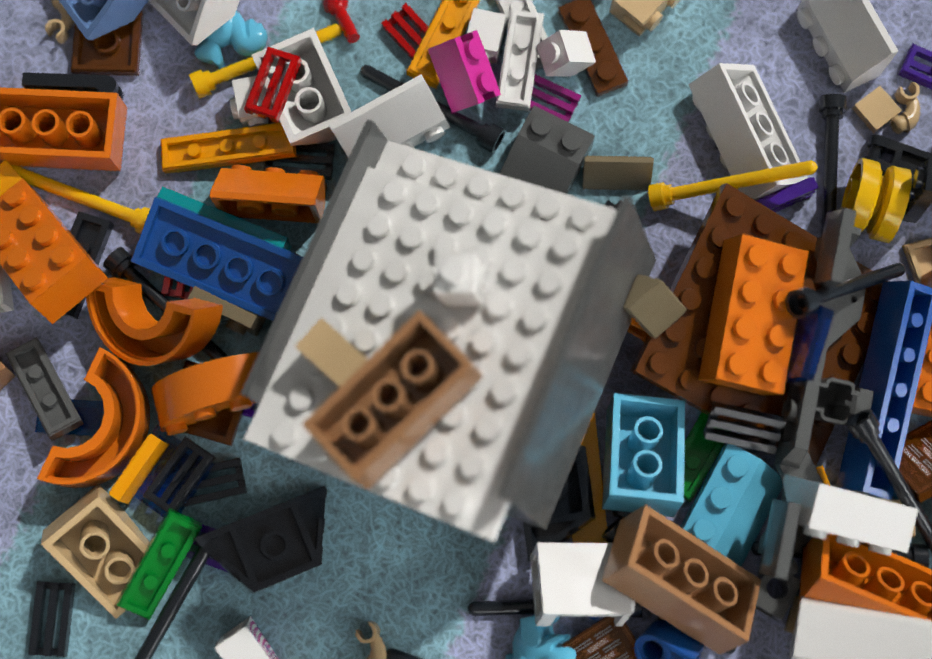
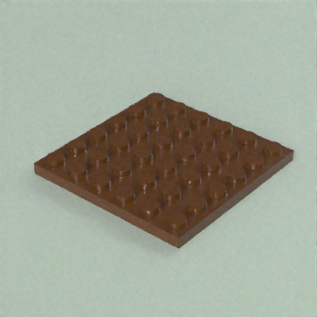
[630,183,890,468]

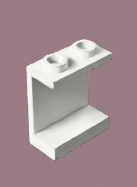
[530,543,635,626]

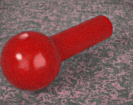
[322,0,360,43]

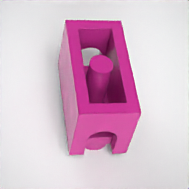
[428,30,501,113]

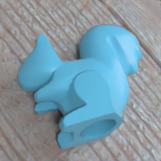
[195,11,268,69]
[505,615,576,659]

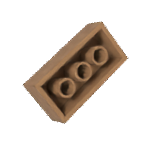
[302,310,484,490]
[602,504,761,655]

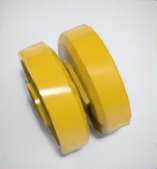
[840,158,912,243]

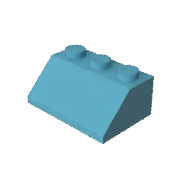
[680,444,783,567]

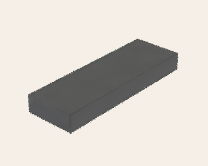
[5,337,84,441]

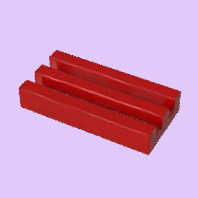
[381,3,429,59]
[244,47,302,123]

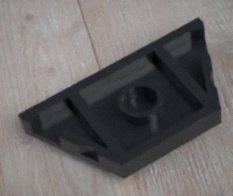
[523,445,596,562]
[195,486,327,594]

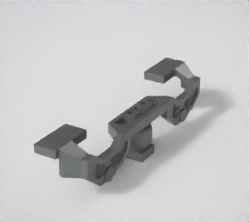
[757,208,874,580]

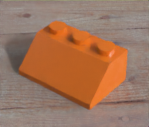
[210,165,327,224]

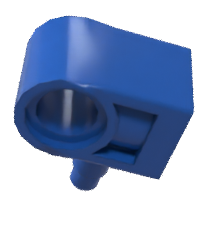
[634,620,705,659]

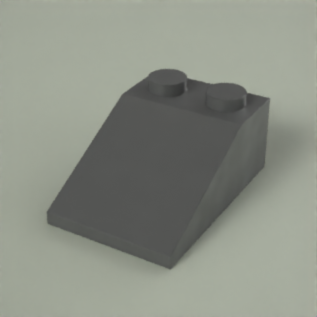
[499,105,595,194]

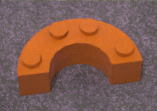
[86,277,223,366]
[37,347,150,488]
[151,352,259,435]

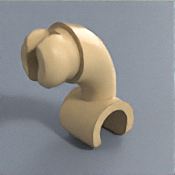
[45,0,74,44]
[891,82,920,134]
[356,621,387,659]

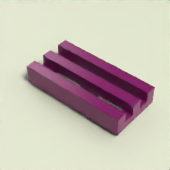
[530,74,581,122]

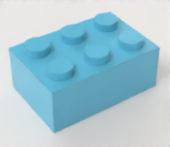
[602,393,685,517]

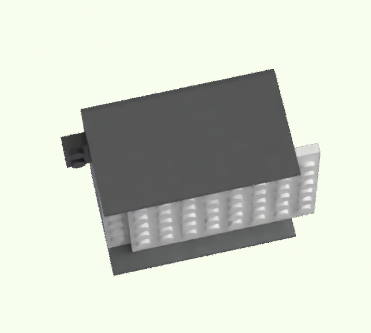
[241,119,656,542]

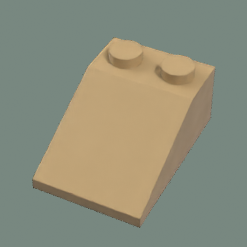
[41,483,150,619]

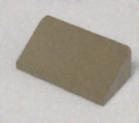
[582,156,654,190]
[623,274,686,338]

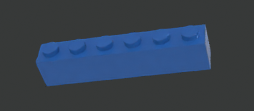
[836,280,932,500]

